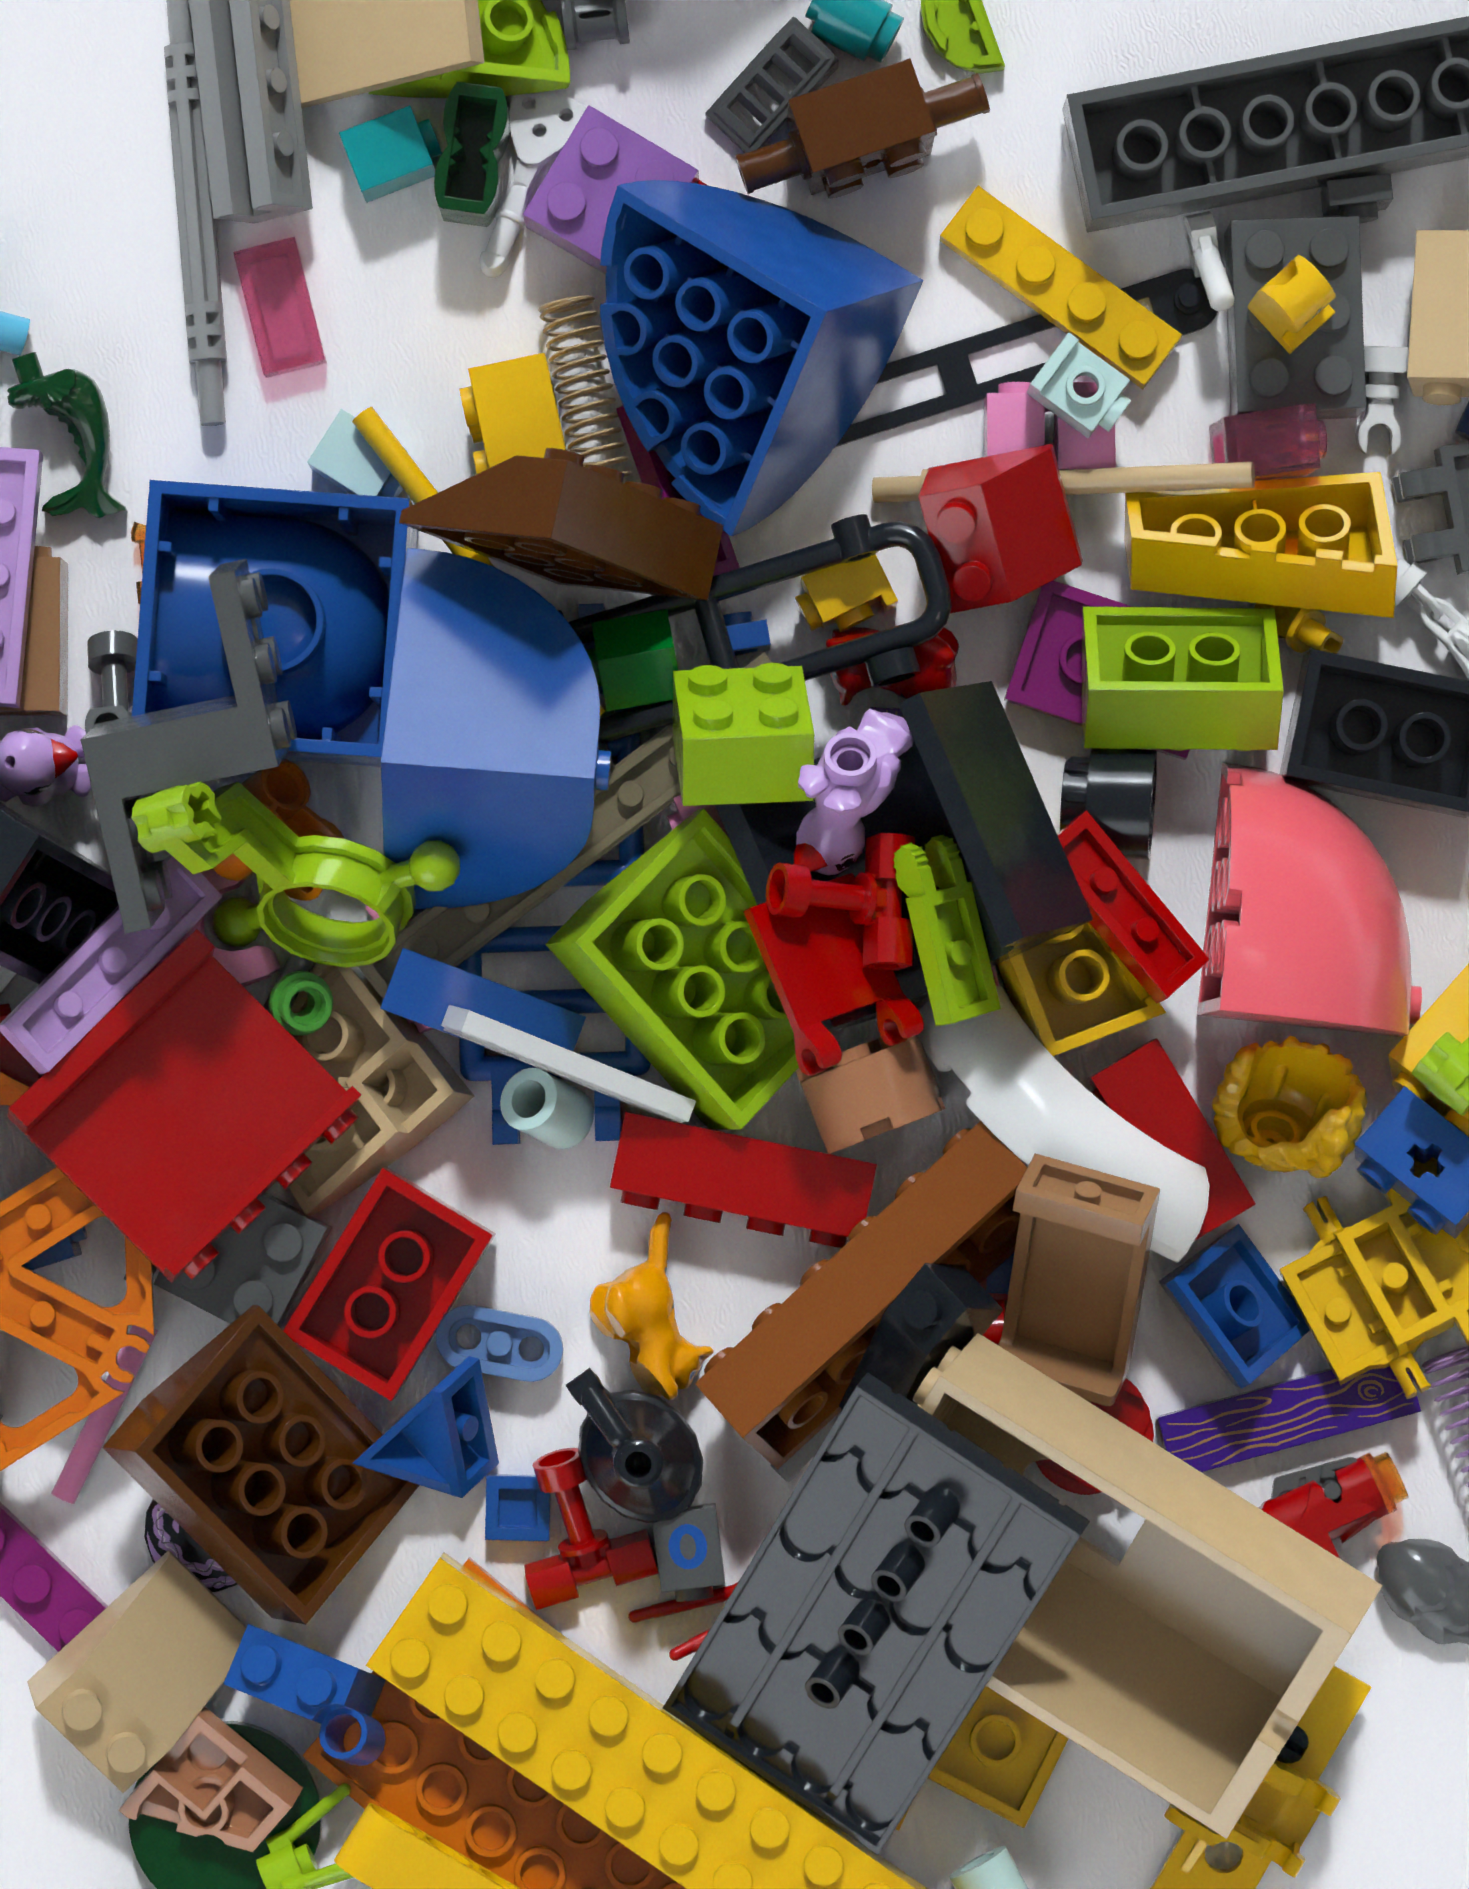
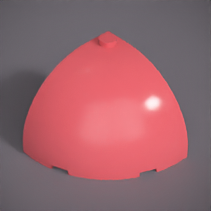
[1197,763,1422,1037]

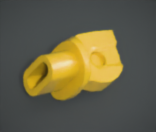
[1254,603,1343,654]

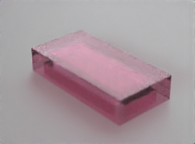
[233,237,327,378]

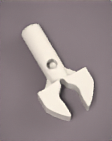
[1183,211,1235,311]

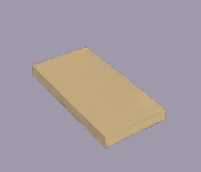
[289,0,484,109]

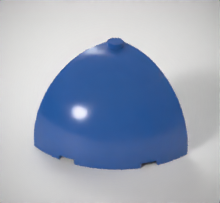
[600,180,924,536]
[381,548,611,909]

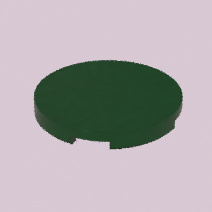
[129,1721,323,1889]

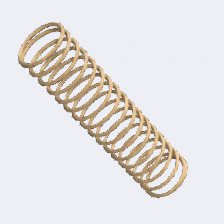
[538,295,632,477]

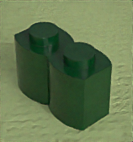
[434,82,510,227]

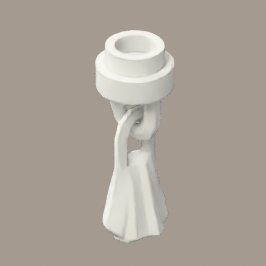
[1395,557,1469,680]

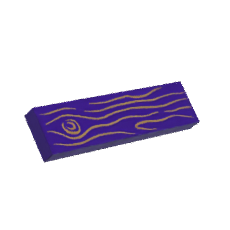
[1156,1366,1421,1472]

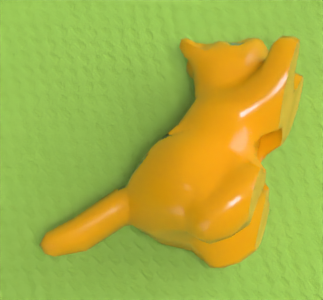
[589,1212,714,1401]

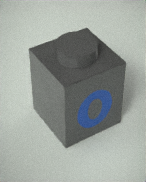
[652,1503,725,1602]

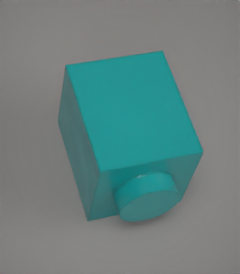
[339,105,442,203]

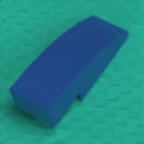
[380,948,586,1056]

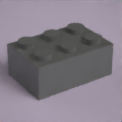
[1224,216,1366,422]

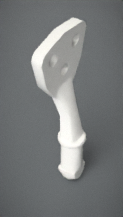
[479,90,586,278]

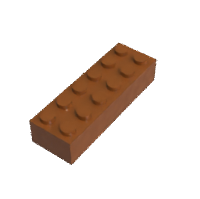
[694,1121,1028,1470]

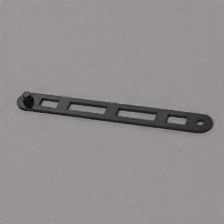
[835,269,1218,447]

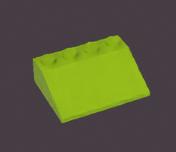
[545,808,832,1130]

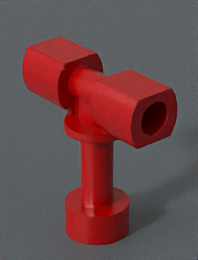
[766,833,915,970]
[524,1448,659,1610]

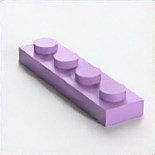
[0,447,43,708]
[0,854,223,1075]

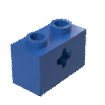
[1355,1086,1469,1239]

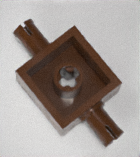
[735,58,990,199]

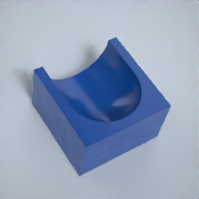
[132,480,418,767]

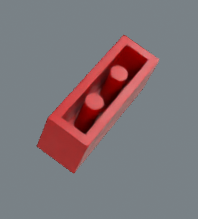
[1087,1038,1256,1240]

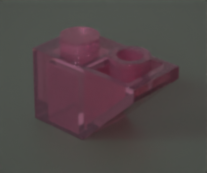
[1209,403,1327,481]

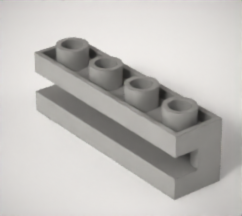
[187,0,313,224]

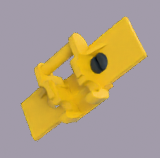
[1150,1665,1372,1889]

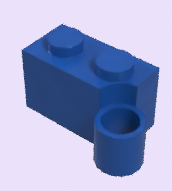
[223,1624,386,1766]

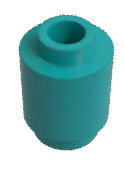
[805,0,904,63]

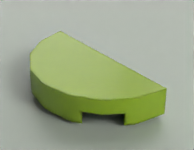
[920,0,1005,74]

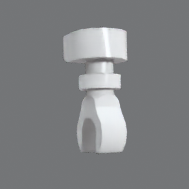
[1355,346,1409,455]

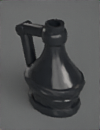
[566,1368,703,1524]

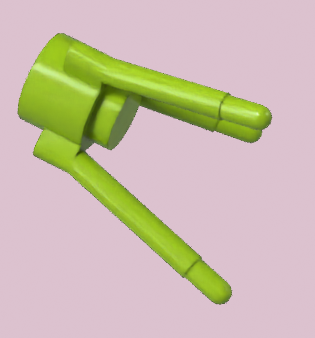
[256,1783,354,1889]

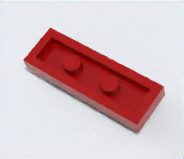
[1057,810,1210,1004]

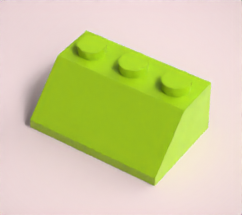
[1082,607,1284,751]

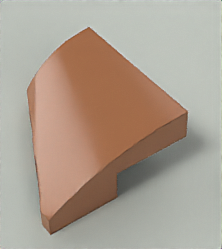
[118,1706,303,1852]

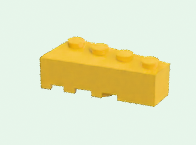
[1124,472,1398,618]

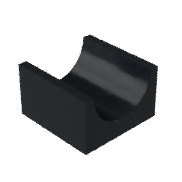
[715,681,1093,1032]

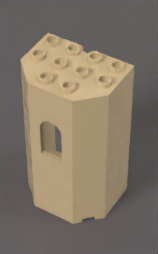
[913,1333,1383,1839]

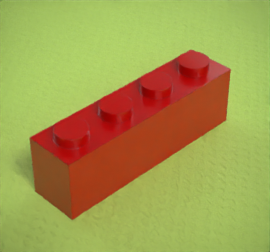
[610,1112,877,1248]

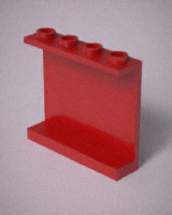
[8,929,361,1283]

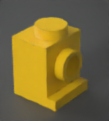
[795,554,898,632]

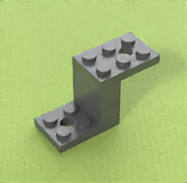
[80,559,297,934]

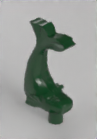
[7,352,127,519]

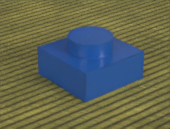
[705,611,771,660]

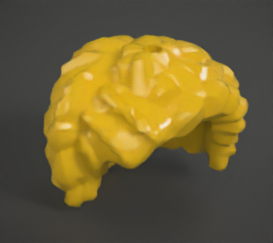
[1212,1035,1368,1178]

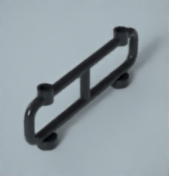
[558,514,952,769]

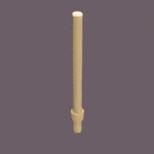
[872,462,1255,503]

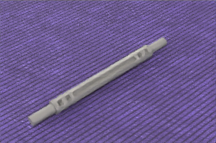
[164,0,227,426]

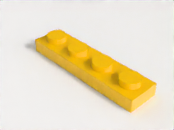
[939,185,1182,390]

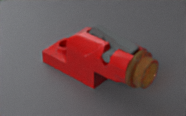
[1258,1452,1409,1559]

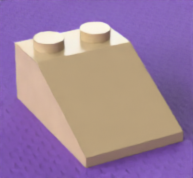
[27,1550,247,1793]

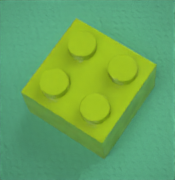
[673,663,815,806]

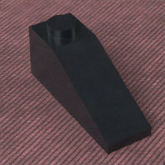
[839,1263,1004,1410]

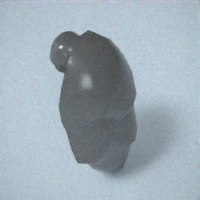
[1376,1539,1469,1645]

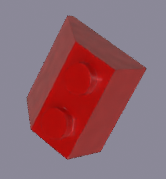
[918,444,1083,614]

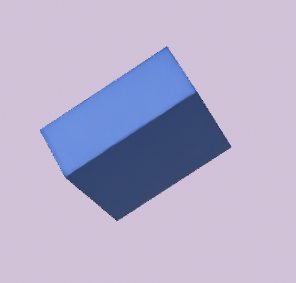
[485,1474,551,1541]

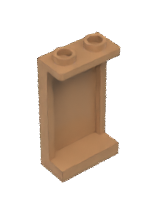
[998,1153,1160,1406]

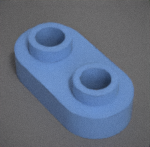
[436,1305,564,1382]

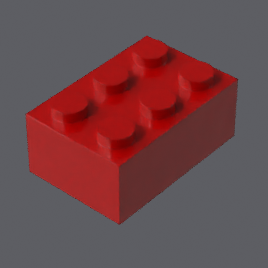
[283,1167,496,1401]

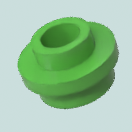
[269,971,333,1036]

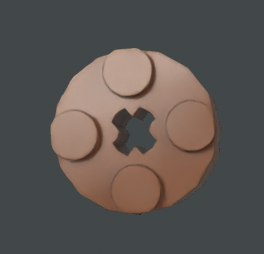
[796,1035,945,1154]

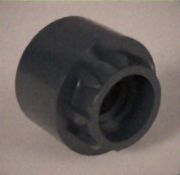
[1060,748,1157,860]

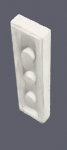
[441,1005,696,1124]

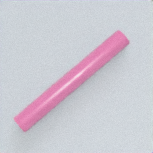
[51,1325,158,1504]

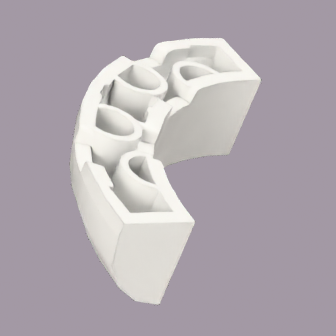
[918,986,1210,1263]

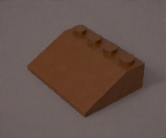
[399,448,724,601]
[102,1305,420,1625]

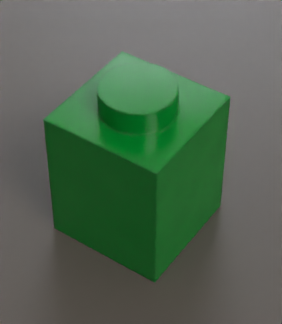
[586,609,678,711]

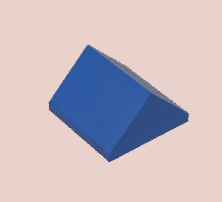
[1158,1224,1310,1389]

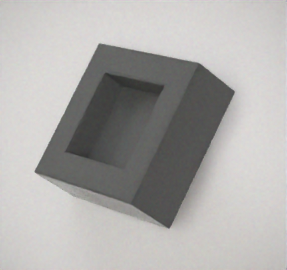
[1320,174,1394,223]

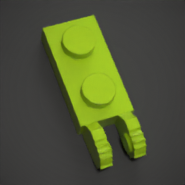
[893,834,1001,1026]

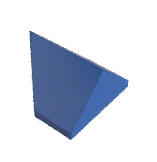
[352,1356,499,1498]

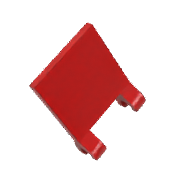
[743,873,924,1076]

